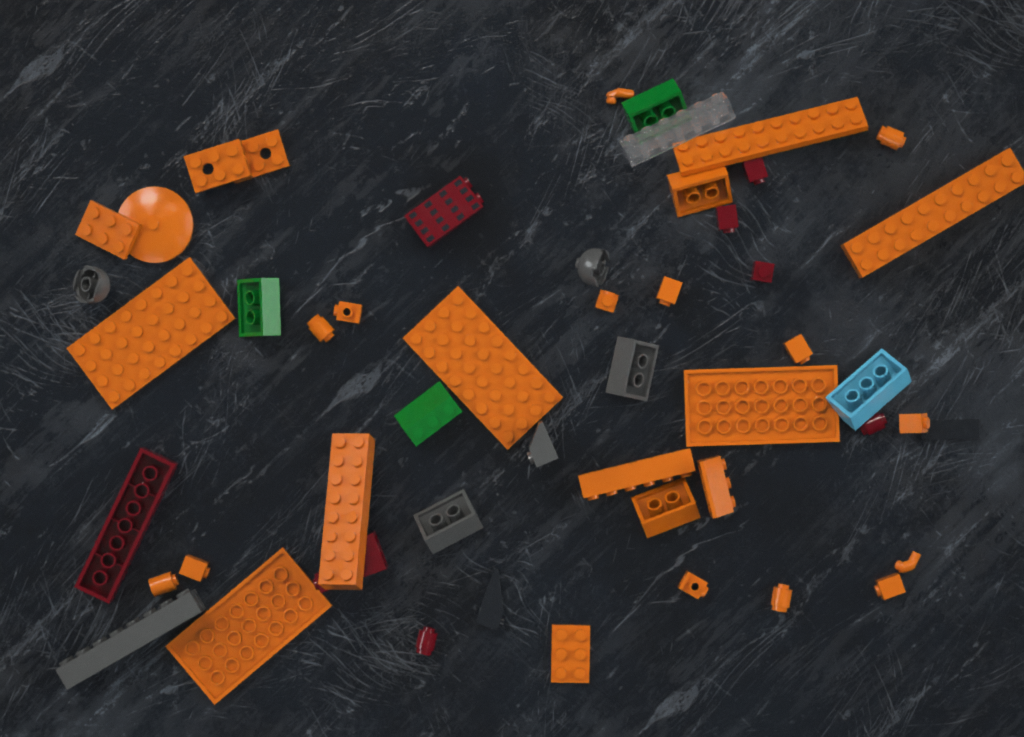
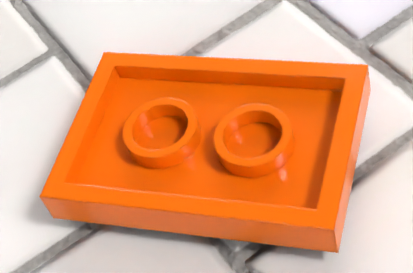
[75,200,142,260]
[551,624,590,683]

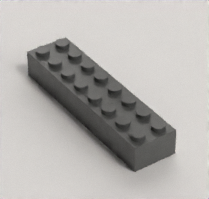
[56,588,206,690]

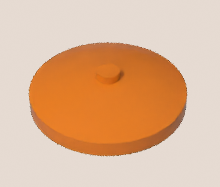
[118,186,194,263]

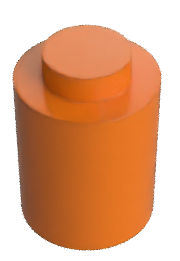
[148,571,179,597]

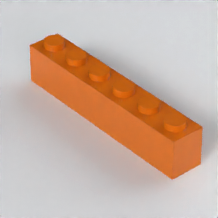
[578,448,696,501]

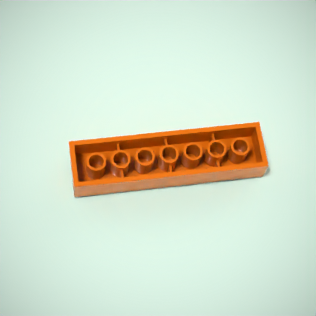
[318,433,376,590]

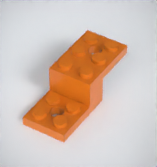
[184,129,290,194]

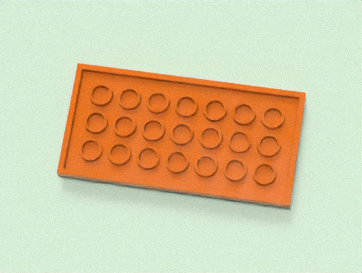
[67,257,236,410]
[403,286,563,450]
[683,365,840,447]
[165,547,332,705]

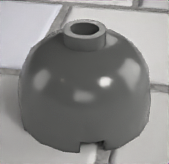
[575,248,610,287]
[73,265,111,304]

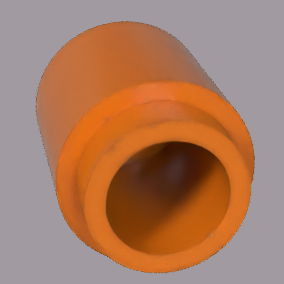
[876,125,906,150]
[307,314,335,343]
[770,583,793,613]

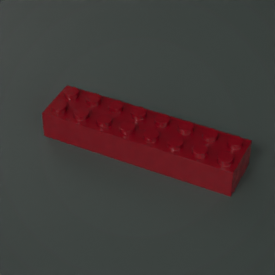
[74,447,179,604]

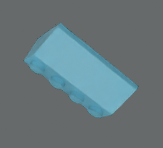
[825,348,912,431]

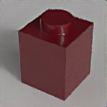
[741,157,768,185]
[715,204,739,234]
[750,261,775,284]

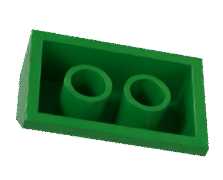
[621,78,691,143]
[237,278,281,337]
[394,381,462,447]

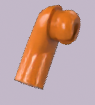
[606,88,634,104]
[894,551,921,573]

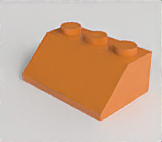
[667,166,733,217]
[697,455,736,519]
[631,477,701,538]

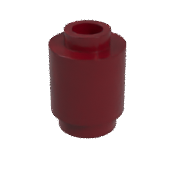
[860,412,888,436]
[415,626,438,656]

